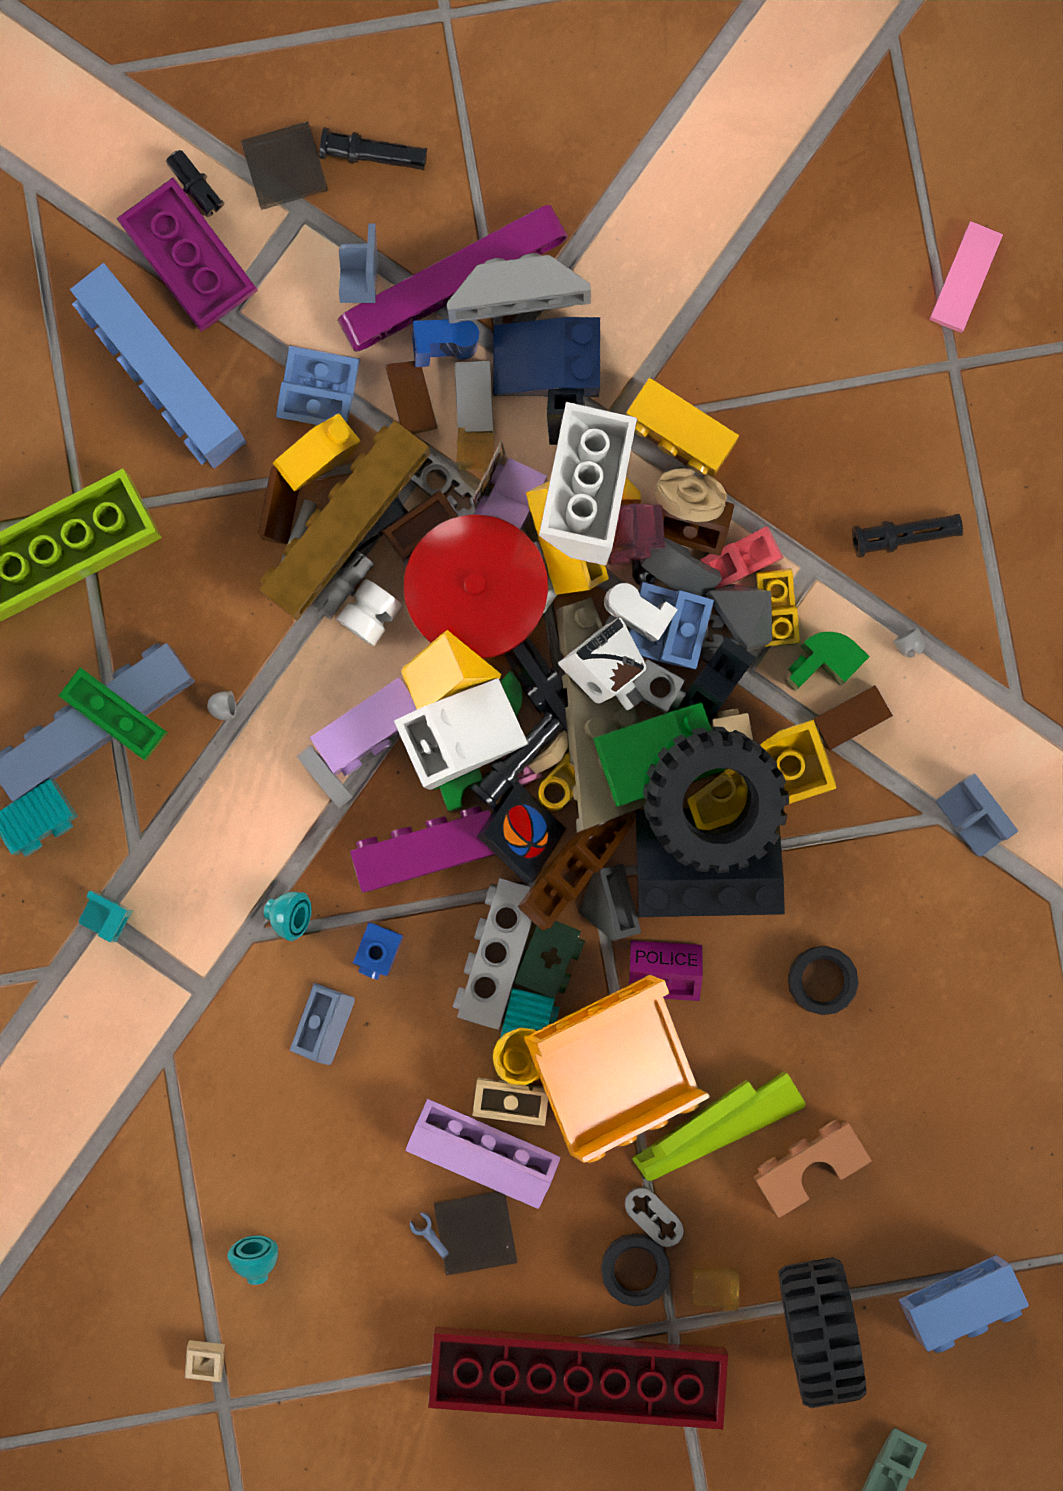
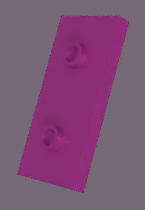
[116,177,258,332]

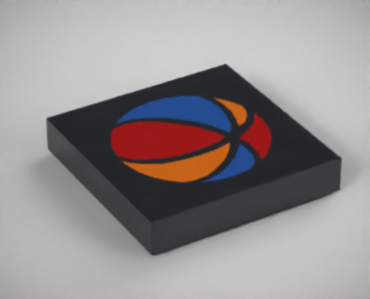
[477,781,566,884]

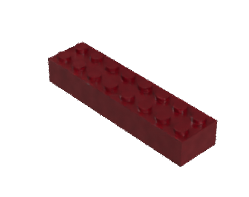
[428,1326,728,1430]

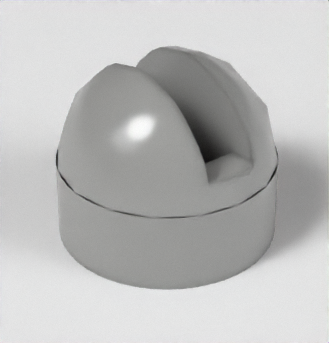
[893,627,925,658]
[207,691,236,720]

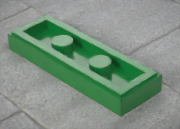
[58,667,168,761]

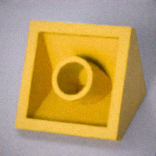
[401,630,501,710]

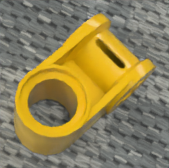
[537,752,576,812]

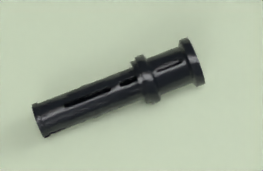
[319,127,428,171]
[852,514,963,558]
[470,712,564,810]

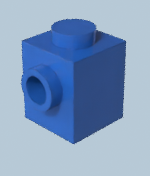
[353,922,404,980]

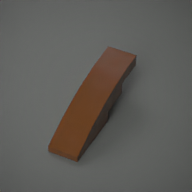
[517,813,635,931]

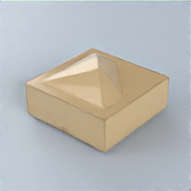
[528,730,569,774]
[185,1340,225,1382]

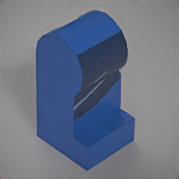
[412,319,480,367]

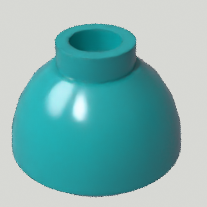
[264,891,312,941]
[227,1236,278,1285]

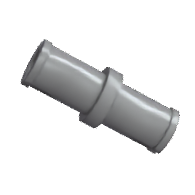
[313,550,375,620]

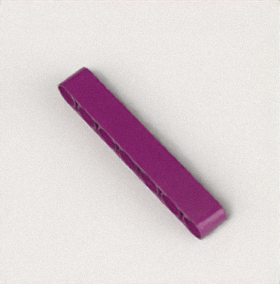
[337,205,568,352]

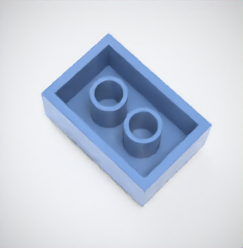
[899,1255,1029,1353]

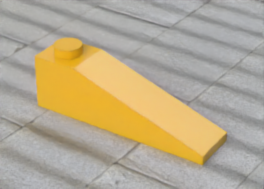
[687,719,837,830]

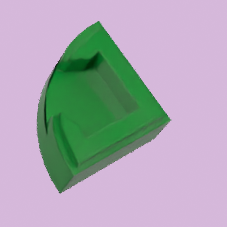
[500,670,522,717]

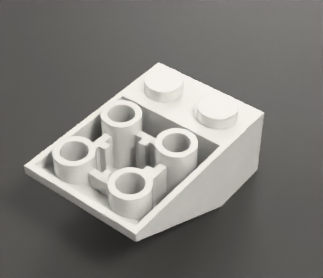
[394,678,528,790]

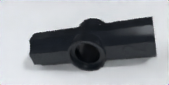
[504,638,568,732]

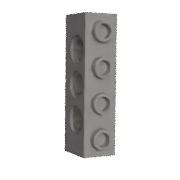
[453,878,532,1030]

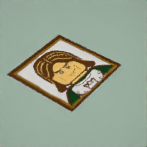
[472,440,505,510]

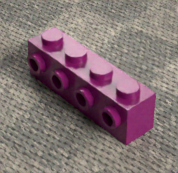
[350,806,495,893]

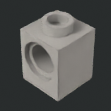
[634,659,687,714]

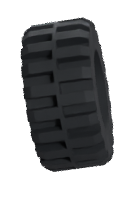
[643,726,789,873]
[778,1257,867,1408]

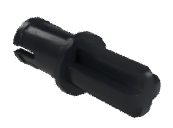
[166,150,225,217]

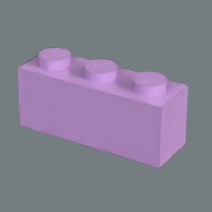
[309,677,417,776]

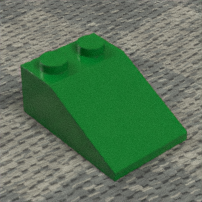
[593,703,725,807]

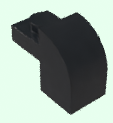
[681,637,756,722]

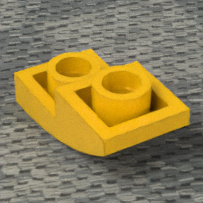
[756,568,800,647]

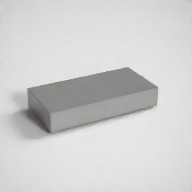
[455,361,493,435]

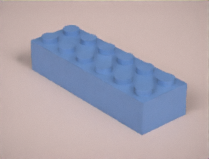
[70,263,247,469]

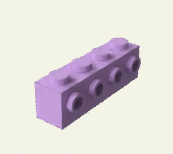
[405,1099,561,1209]

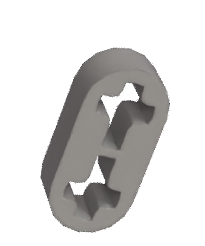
[297,745,353,809]
[625,1186,684,1247]

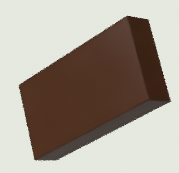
[382,490,459,561]
[812,685,893,751]

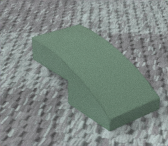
[861,1428,927,1491]

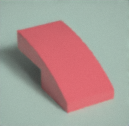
[700,526,784,589]

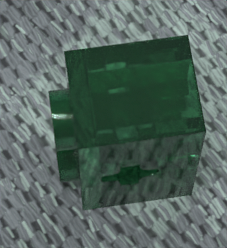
[514,921,585,999]

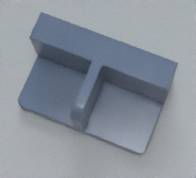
[339,223,378,303]
[936,773,1018,857]

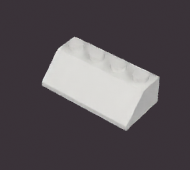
[539,402,637,565]

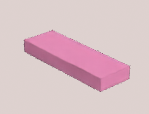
[929,221,1003,333]

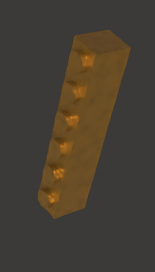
[259,420,431,621]

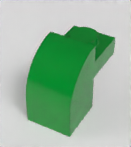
[786,631,870,691]

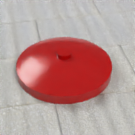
[404,515,548,659]

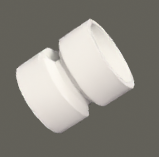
[336,579,403,646]

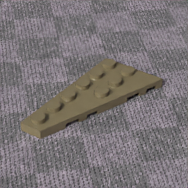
[556,598,646,832]

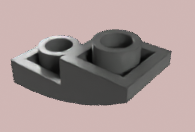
[640,535,722,598]

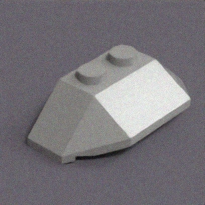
[447,253,591,324]

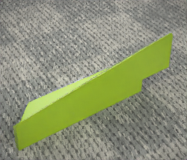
[632,1071,806,1181]

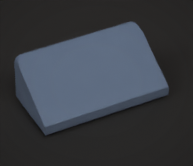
[289,983,355,1065]

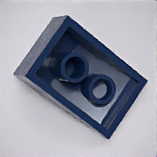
[493,317,600,397]

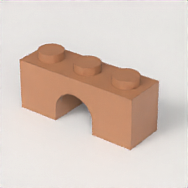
[753,1119,872,1218]

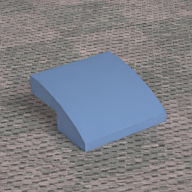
[276,345,360,425]
[628,582,714,670]

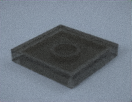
[241,121,328,210]
[434,1191,518,1276]

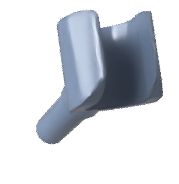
[410,1211,449,1259]

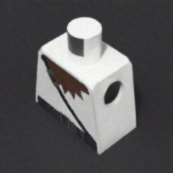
[558,617,646,711]

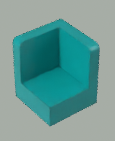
[78,890,133,943]

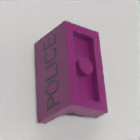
[628,941,703,1001]

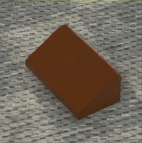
[385,361,438,435]
[258,465,299,545]

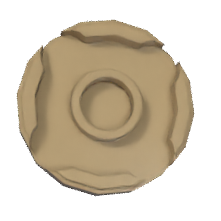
[655,468,727,522]

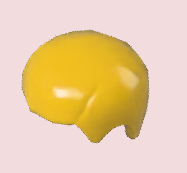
[493,1028,539,1086]

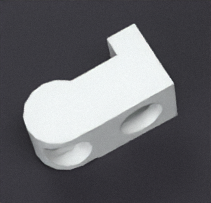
[604,583,678,642]

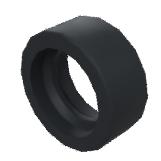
[788,946,859,1015]
[601,1233,671,1307]

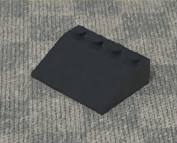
[635,809,785,917]

